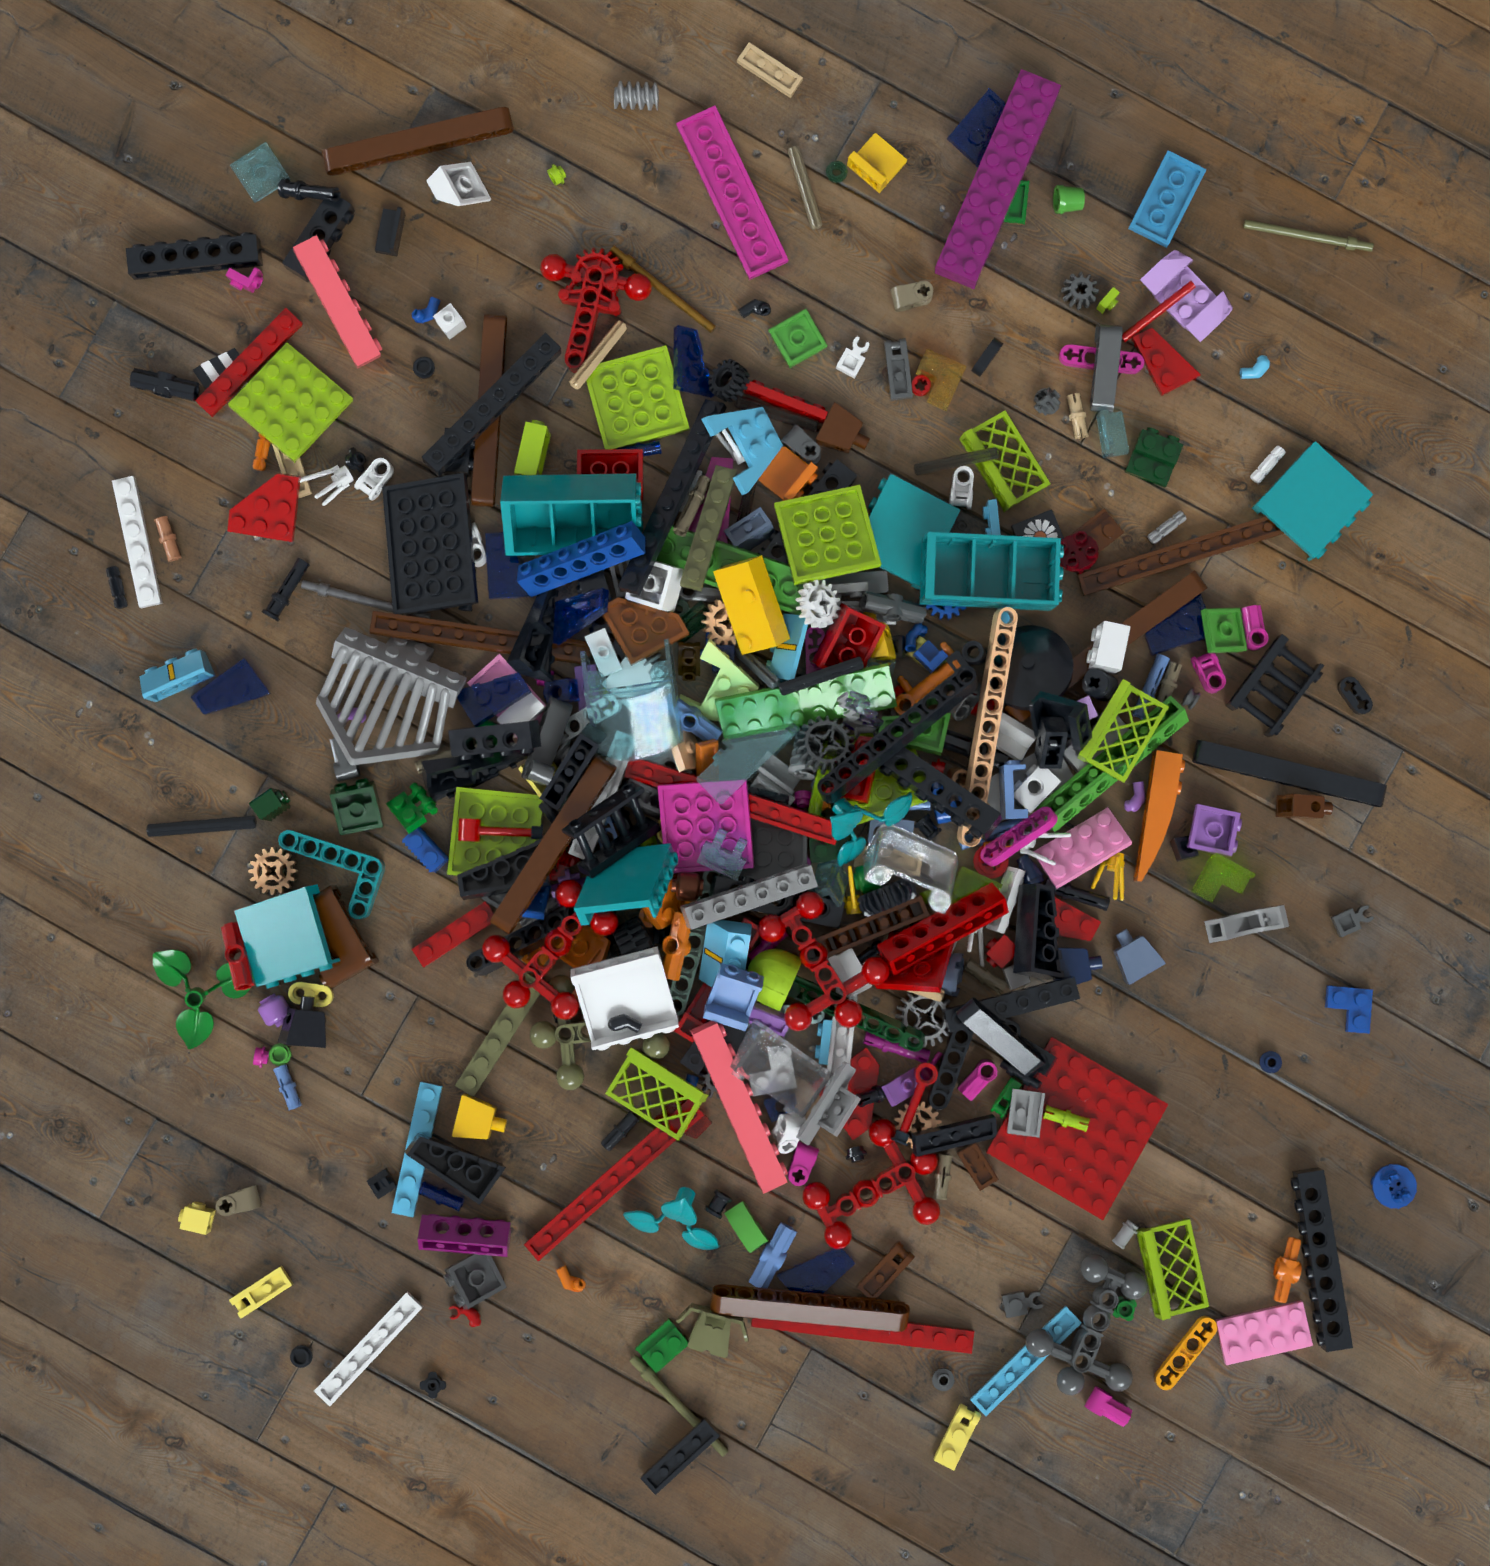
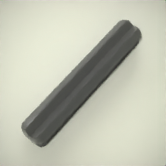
[735,647,780,689]

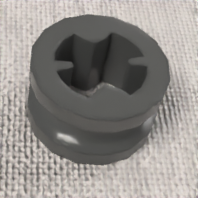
[1181,688,1201,710]

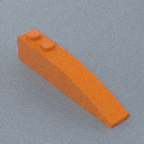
[1134,750,1185,882]

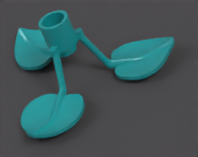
[830,792,912,867]
[623,1187,720,1250]

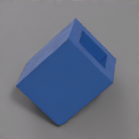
[912,640,948,673]

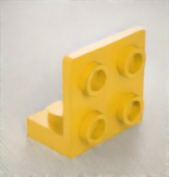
[847,133,907,194]

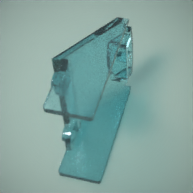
[580,639,684,761]
[696,722,800,804]

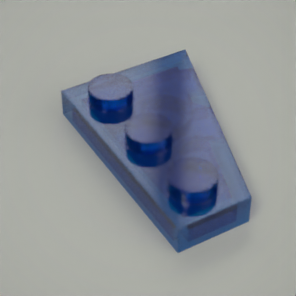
[947,88,1005,167]
[673,325,715,398]
[553,588,609,645]
[1144,594,1206,656]
[776,1249,855,1294]

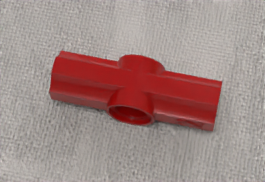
[221,922,255,991]

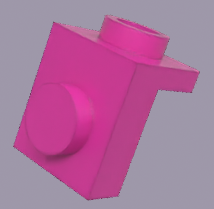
[226,267,263,293]

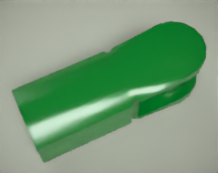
[990,1078,1024,1119]

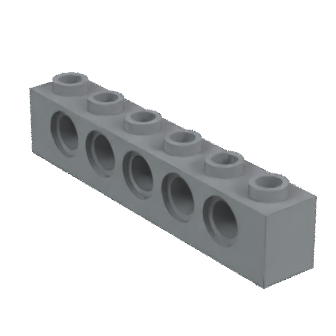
[680,864,818,930]

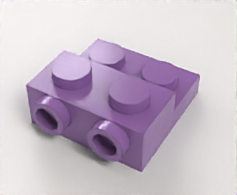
[1187,804,1242,857]

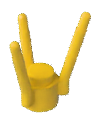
[1091,852,1125,901]
[832,865,864,914]

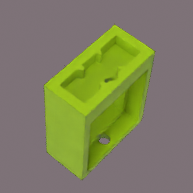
[514,420,551,475]

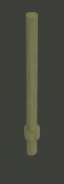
[1243,219,1374,252]
[629,1355,729,1457]

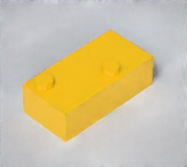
[713,555,790,655]

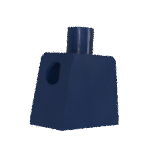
[1053,948,1103,984]

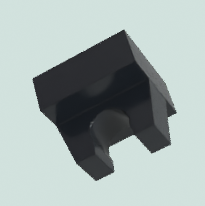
[367,1168,397,1199]

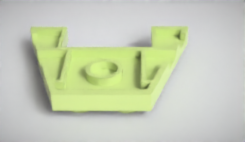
[679,639,759,722]

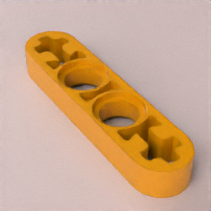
[1154,1316,1217,1390]

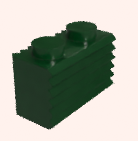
[249,788,291,821]

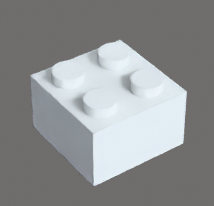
[625,561,684,612]
[1086,621,1131,674]

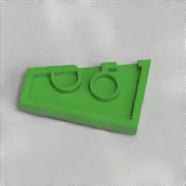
[878,713,951,756]

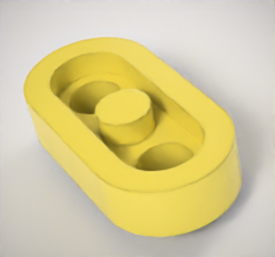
[288,982,334,1007]

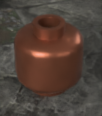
[671,872,704,902]

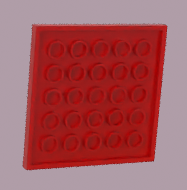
[986,1037,1169,1220]

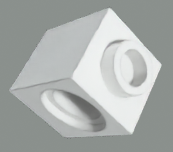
[433,303,467,340]

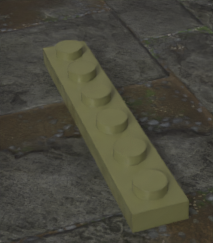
[680,465,737,592]
[455,973,540,1097]

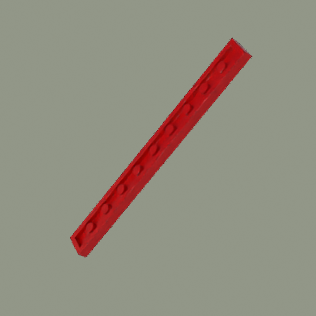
[624,755,837,845]
[524,1099,705,1261]
[751,1318,974,1354]

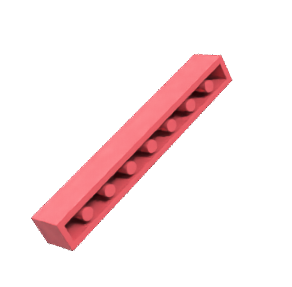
[690,1021,788,1194]

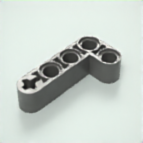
[1090,324,1122,413]
[521,697,572,786]

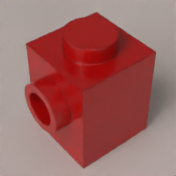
[984,934,1015,969]

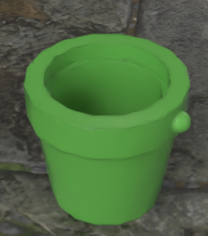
[1053,185,1085,214]

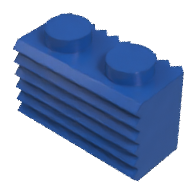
[402,827,449,873]

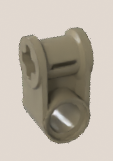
[890,281,933,312]
[216,1185,262,1216]

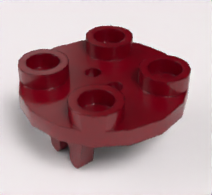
[1060,531,1099,574]

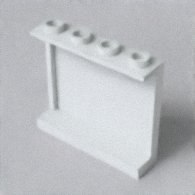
[570,946,679,1050]

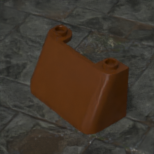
[313,885,379,988]

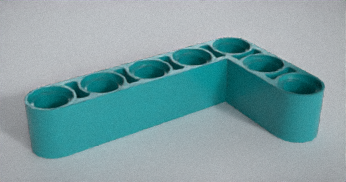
[278,830,385,919]

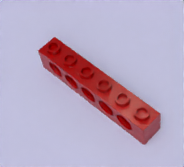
[877,882,1009,976]

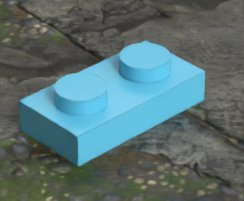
[815,1019,832,1065]

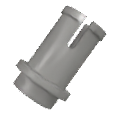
[1112,1220,1139,1249]

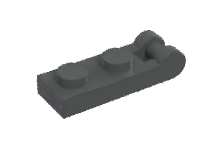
[884,338,913,401]

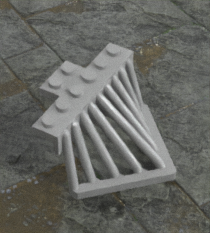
[316,627,467,765]

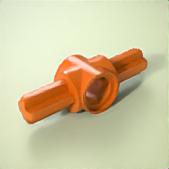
[1273,1237,1302,1303]

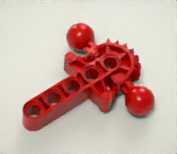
[540,247,652,373]

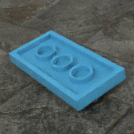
[1128,150,1207,248]

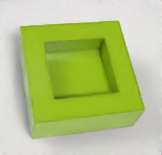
[1096,287,1120,314]

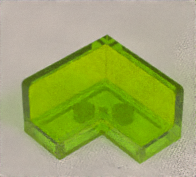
[1191,853,1256,903]
[942,866,1003,908]

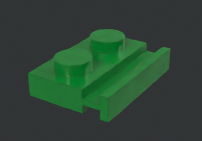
[635,1318,689,1373]

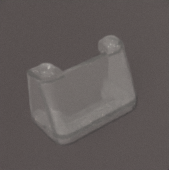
[863,824,958,914]
[730,1018,833,1118]

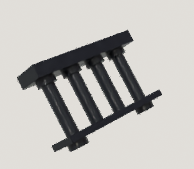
[1226,634,1325,737]
[561,781,661,878]

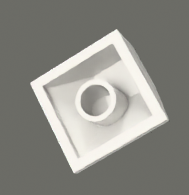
[426,162,491,206]

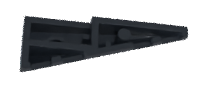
[507,588,559,682]
[421,750,529,805]

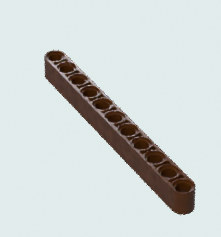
[1003,570,1208,723]

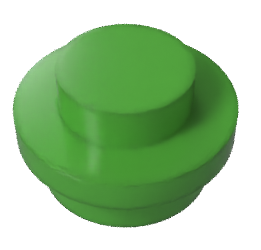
[269,1043,291,1066]

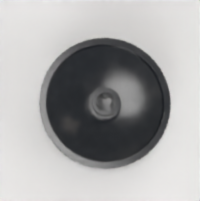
[985,625,1074,710]

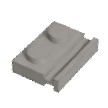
[1007,1088,1045,1138]

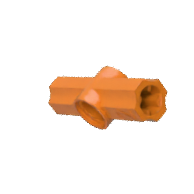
[662,911,691,981]

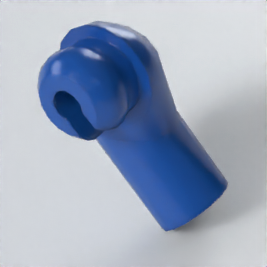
[412,297,441,324]

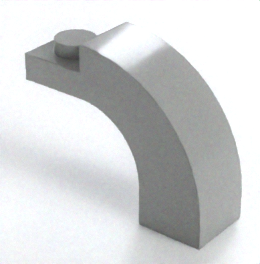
[1204,905,1289,943]

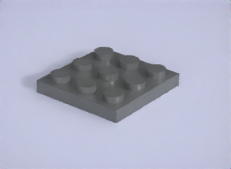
[740,818,808,881]

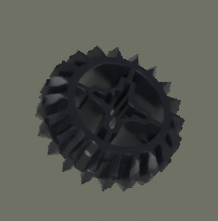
[857,877,917,917]

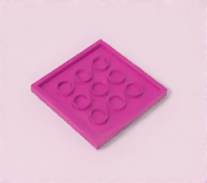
[658,779,755,873]

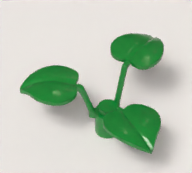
[152,949,254,1049]

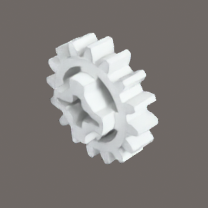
[796,580,841,628]

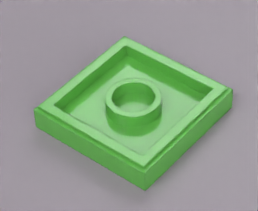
[768,309,828,368]
[1201,608,1247,653]

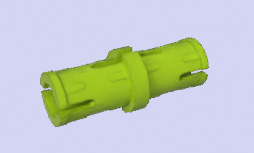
[1043,1105,1090,1132]

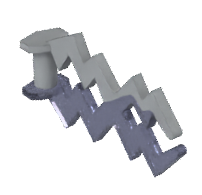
[837,691,884,738]

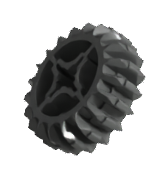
[795,716,855,775]

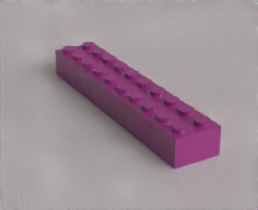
[935,69,1061,289]

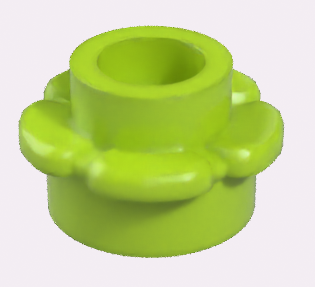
[547,164,566,186]

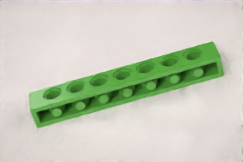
[1036,696,1189,833]

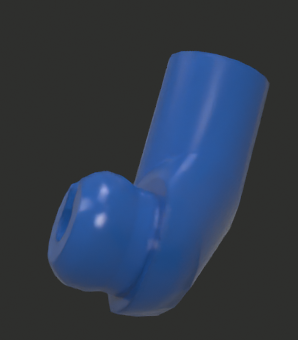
[905,623,928,652]

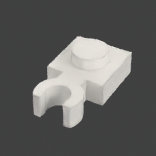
[836,336,869,379]

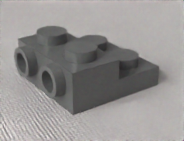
[443,1254,507,1309]

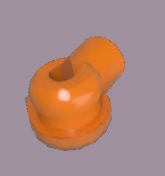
[556,1265,586,1292]

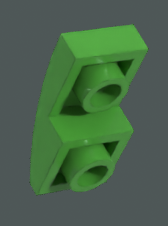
[724,1201,769,1253]

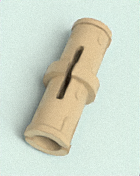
[1066,393,1089,439]

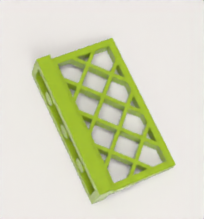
[959,411,1051,512]
[1077,679,1169,783]
[605,1047,709,1141]
[1137,1218,1209,1320]

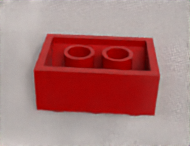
[577,449,644,501]
[812,602,886,669]

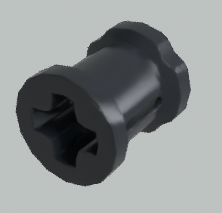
[914,814,942,843]
[704,1189,733,1219]

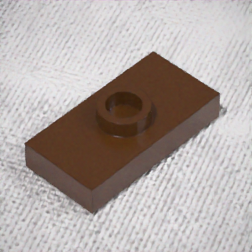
[956,1143,999,1191]

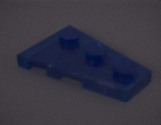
[485,532,530,599]
[191,658,271,715]
[457,673,532,727]

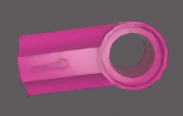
[1241,605,1268,651]
[957,1059,998,1101]
[1084,1386,1133,1427]

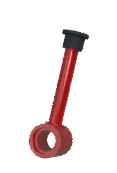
[458,818,543,842]
[891,1062,938,1146]

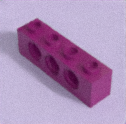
[418,1214,511,1257]

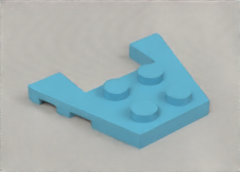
[701,407,783,495]

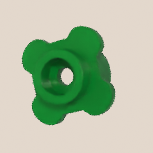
[1112,1296,1137,1321]

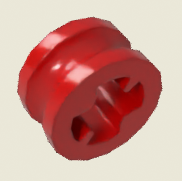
[911,375,931,396]

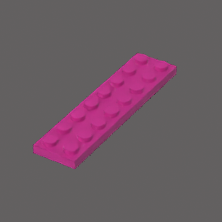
[676,106,789,280]

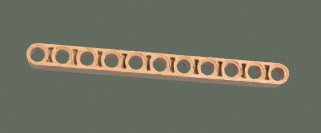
[957,607,1018,847]

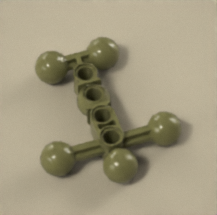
[530,975,670,1090]

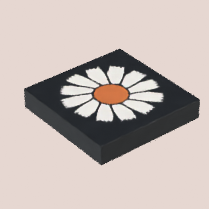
[1011,509,1064,540]

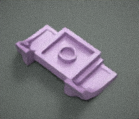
[1140,250,1233,342]

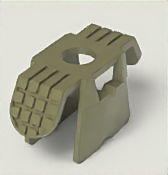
[676,1303,749,1358]

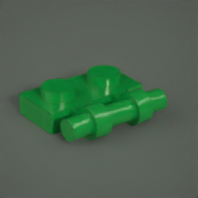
[386,783,438,834]

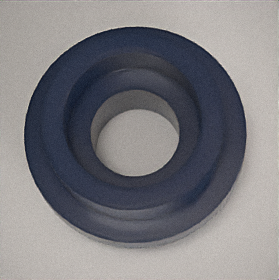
[1259,1051,1282,1073]

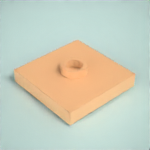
[665,727,697,772]

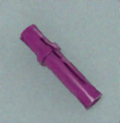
[863,1031,930,1063]

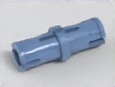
[273,1064,302,1110]

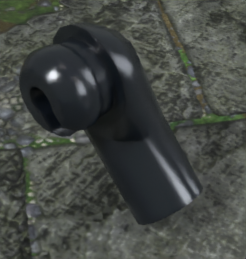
[738,299,771,319]
[608,1014,642,1033]

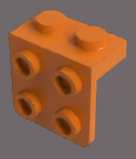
[758,446,819,501]

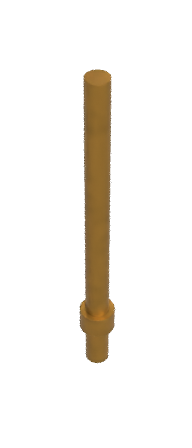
[610,245,716,333]

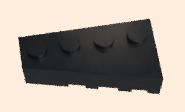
[457,838,551,900]
[1013,883,1064,980]
[405,1133,506,1205]

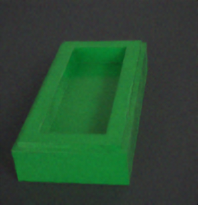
[1004,180,1030,224]

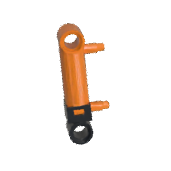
[894,641,987,715]

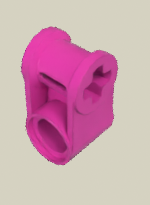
[1191,653,1226,694]
[788,1141,819,1186]

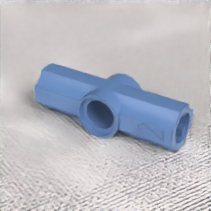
[658,692,723,741]
[749,1222,797,1288]

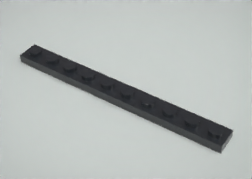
[618,399,727,596]

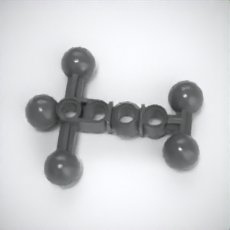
[1026,1254,1148,1395]

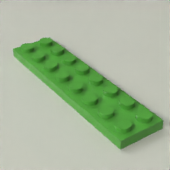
[656,525,809,615]
[715,663,897,742]

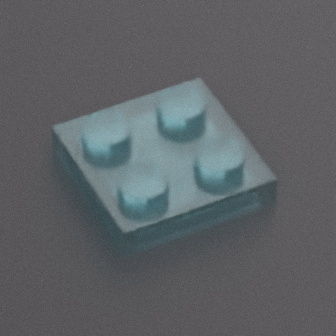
[230,142,291,203]

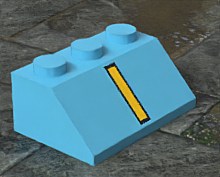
[766,613,808,683]
[139,649,216,702]
[699,920,752,987]

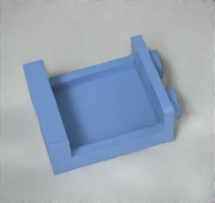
[999,760,1028,819]
[703,963,764,1031]

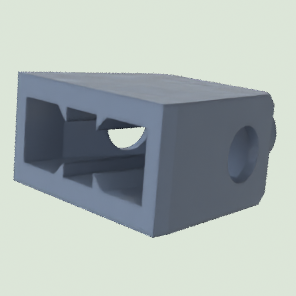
[1113,929,1166,985]

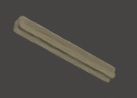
[788,146,822,230]

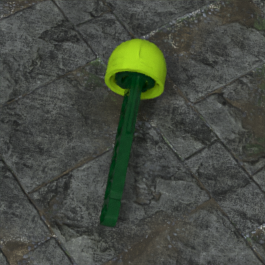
[747,949,925,1052]

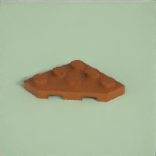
[599,597,689,666]

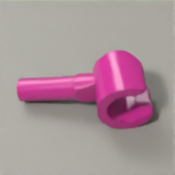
[920,1051,943,1080]

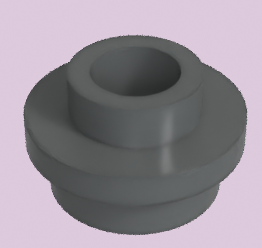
[932,1368,954,1391]

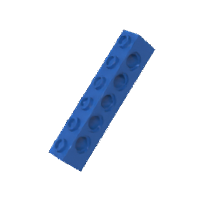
[517,521,645,597]

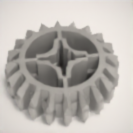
[895,992,950,1047]

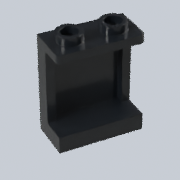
[1029,691,1092,751]

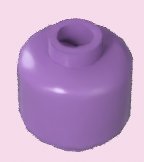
[258,993,290,1027]

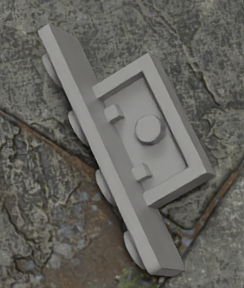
[818,571,888,599]
[796,1061,861,1145]

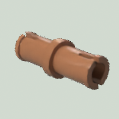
[154,516,182,562]

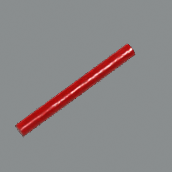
[1122,281,1196,342]

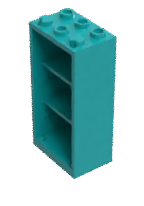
[500,474,643,556]
[919,532,1064,611]

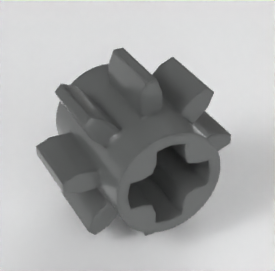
[1033,387,1061,416]

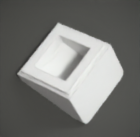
[1002,965,1030,990]

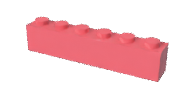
[293,235,382,369]

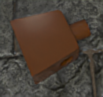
[815,402,870,454]
[1276,794,1333,819]

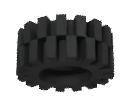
[708,359,750,403]

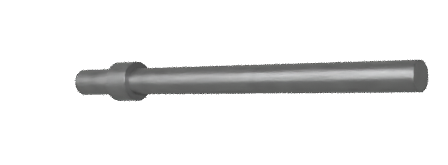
[301,580,430,619]

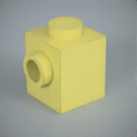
[178,1202,216,1235]

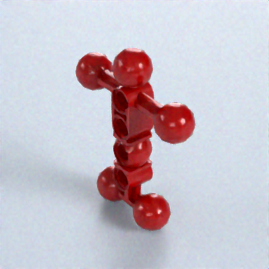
[482,879,618,1020]
[758,891,890,1031]
[802,1119,940,1249]

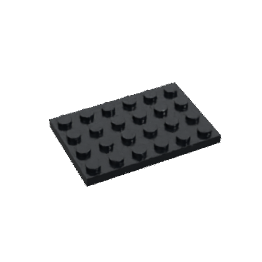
[382,473,478,615]

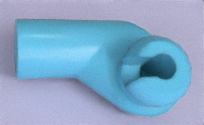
[1240,355,1270,379]

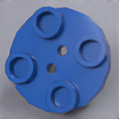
[1371,1164,1417,1209]

